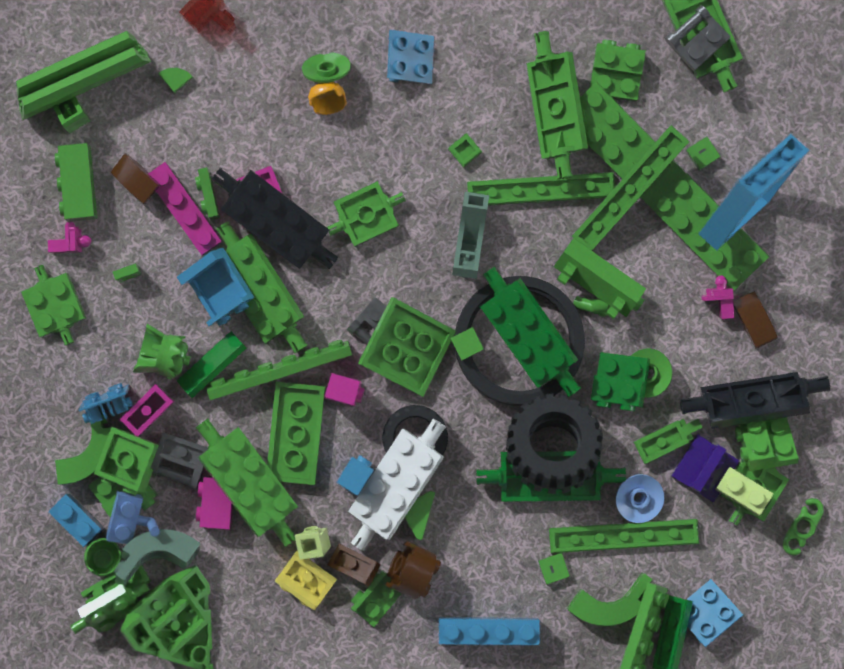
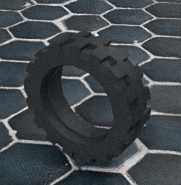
[382,405,448,456]

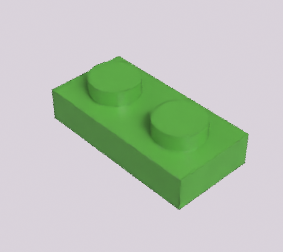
[195,167,220,220]

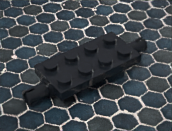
[211,167,338,269]
[680,372,830,429]

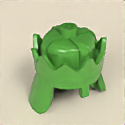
[133,324,191,380]

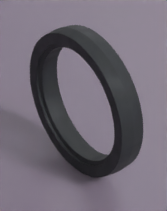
[455,276,585,406]

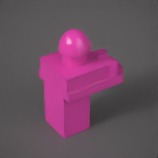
[48,222,92,254]
[701,275,734,319]

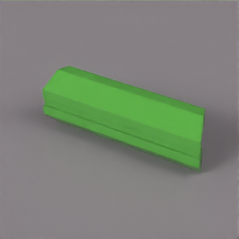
[16,31,151,120]

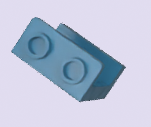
[177,248,255,327]

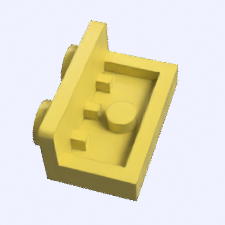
[275,550,337,610]

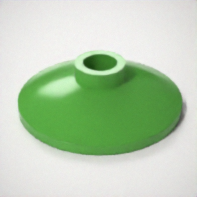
[302,53,351,83]
[631,348,673,398]

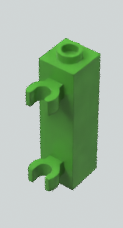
[554,238,646,319]

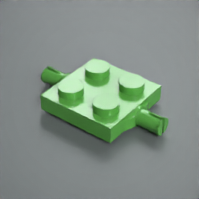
[327,181,406,247]
[21,265,86,346]
[720,460,789,526]
[70,581,150,634]

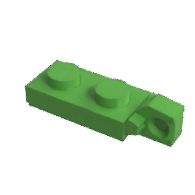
[633,419,703,464]

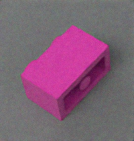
[325,373,365,407]
[120,384,175,437]
[196,477,233,529]

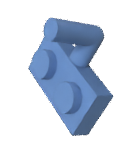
[106,491,160,544]

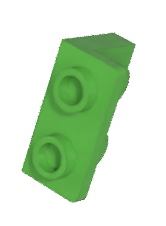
[351,570,401,627]

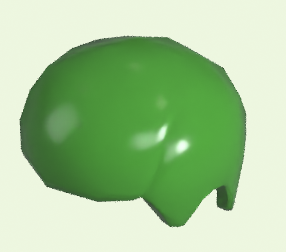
[84,538,122,576]

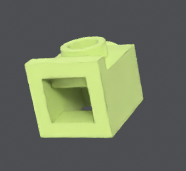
[295,526,331,559]

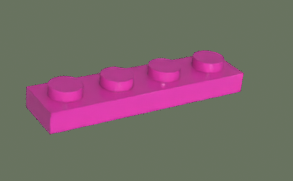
[148,162,222,256]

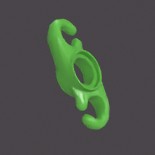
[783,498,824,556]

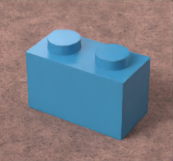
[336,455,374,496]
[48,494,105,547]

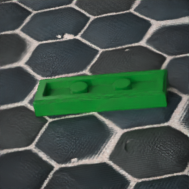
[177,331,246,398]
[652,595,693,669]

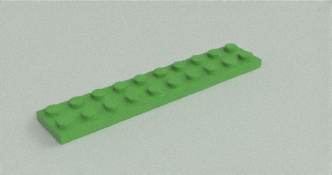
[580,82,769,291]

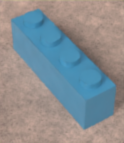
[439,617,540,645]

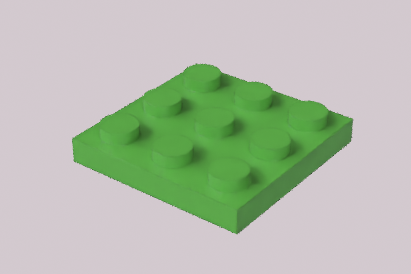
[358,297,455,397]

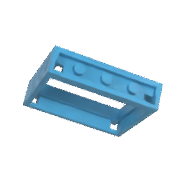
[699,134,810,250]

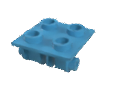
[387,30,434,84]
[78,383,133,424]
[687,579,743,647]

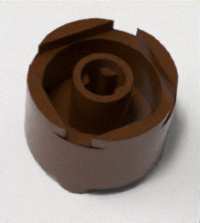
[386,541,441,599]

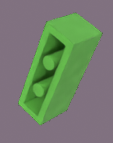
[55,143,97,222]

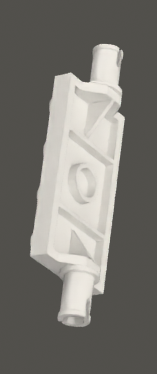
[348,418,446,551]

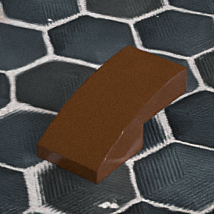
[111,153,161,204]
[733,291,778,349]

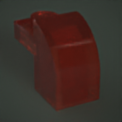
[179,0,237,35]

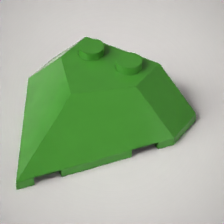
[121,565,213,669]

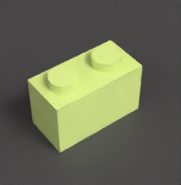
[715,467,773,516]

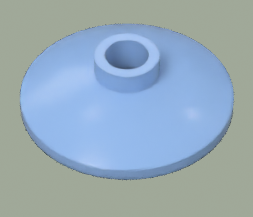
[615,474,664,523]

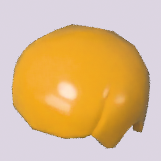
[308,82,347,115]

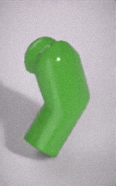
[573,296,610,317]

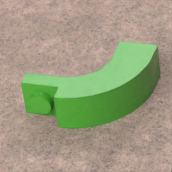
[55,406,112,485]
[566,572,652,626]

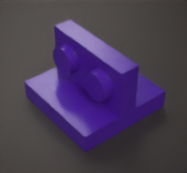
[671,434,739,503]

